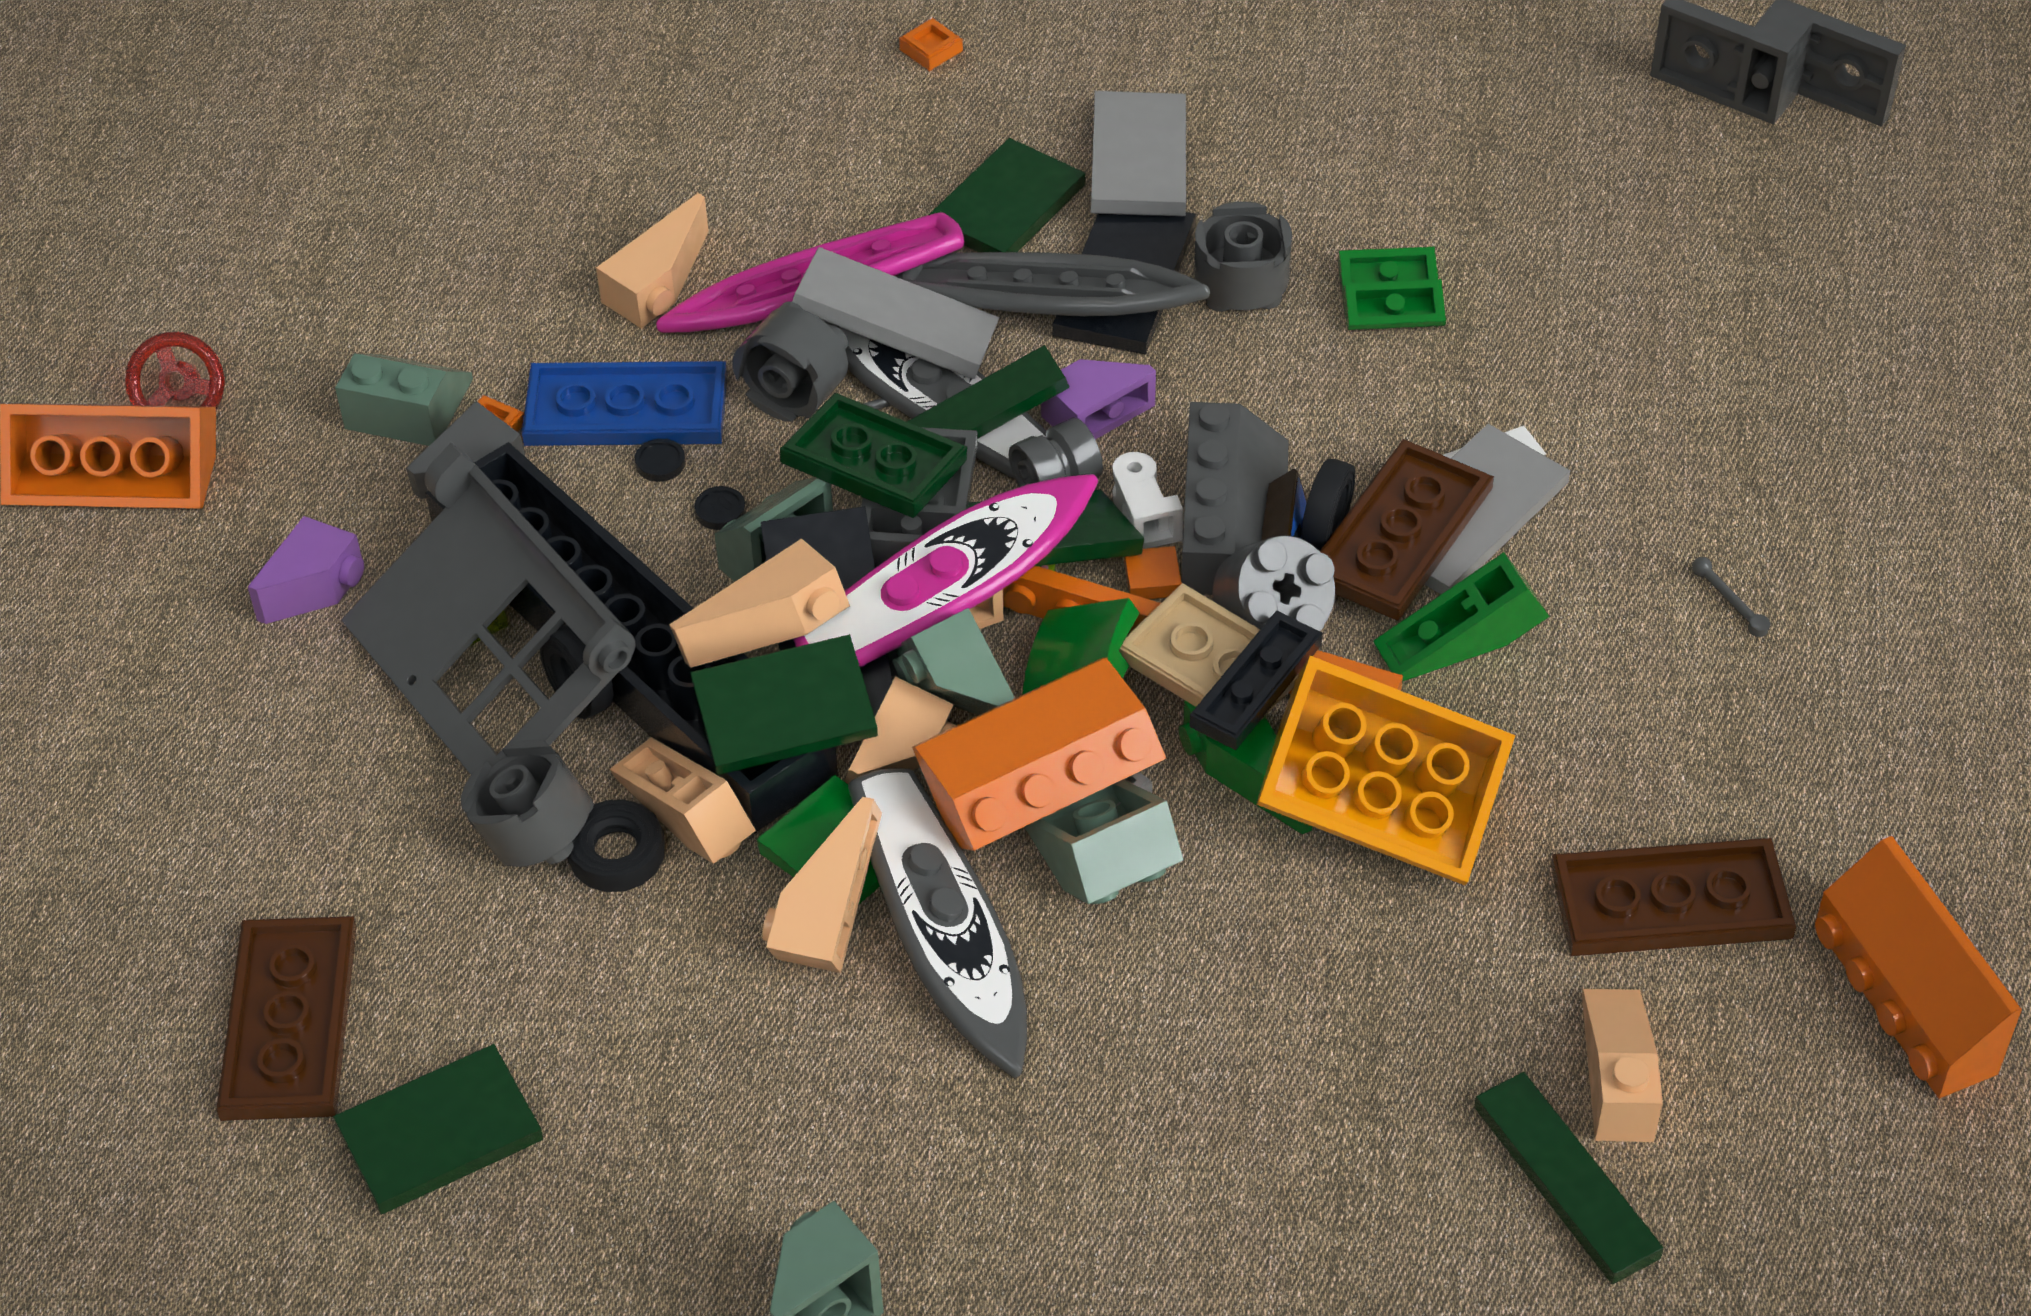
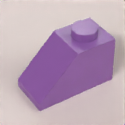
[1041,359,1156,440]
[248,516,365,624]

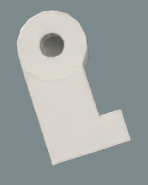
[1112,452,1183,549]

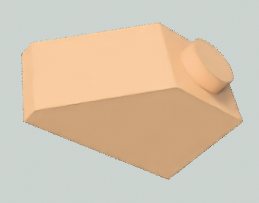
[845,676,956,785]

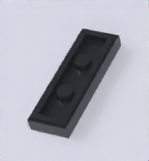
[1189,610,1323,750]

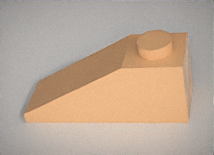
[596,193,709,329]
[669,538,850,668]
[610,737,756,864]
[762,797,882,973]
[1582,989,1663,1142]

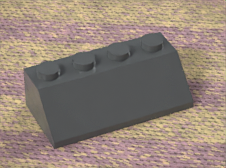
[1181,402,1289,595]

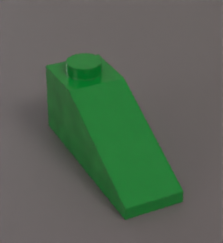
[1373,552,1550,682]
[1178,701,1312,834]

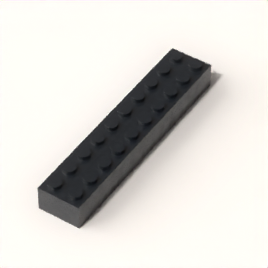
[425,442,838,834]

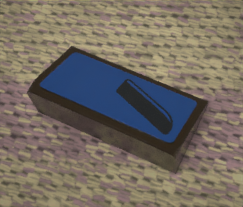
[1261,469,1307,541]

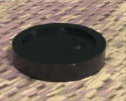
[635,438,685,482]
[694,486,746,530]

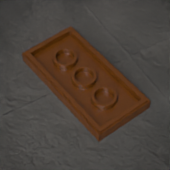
[1320,439,1494,621]
[1550,838,1796,956]
[216,916,357,1121]

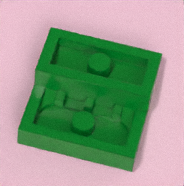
[1338,246,1446,330]
[1022,598,1139,695]
[756,775,880,904]

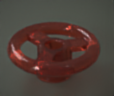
[125,332,225,409]

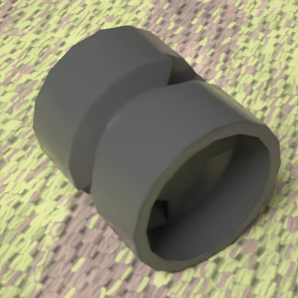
[1008,417,1103,487]

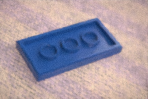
[522,361,727,446]

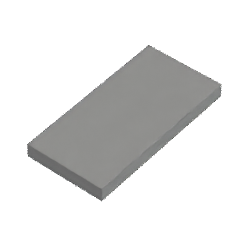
[1091,91,1186,216]
[792,247,1000,379]
[1425,424,1570,594]

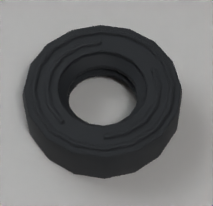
[1301,458,1355,551]
[539,624,614,719]
[567,799,665,892]

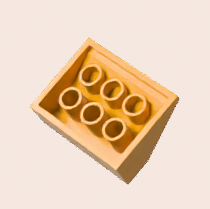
[1256,656,1515,885]

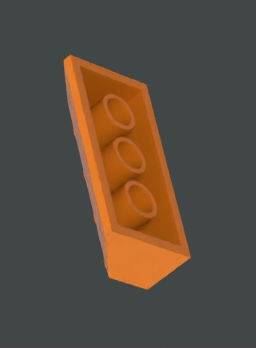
[0,403,216,509]
[912,657,1167,851]
[1815,836,2022,1099]

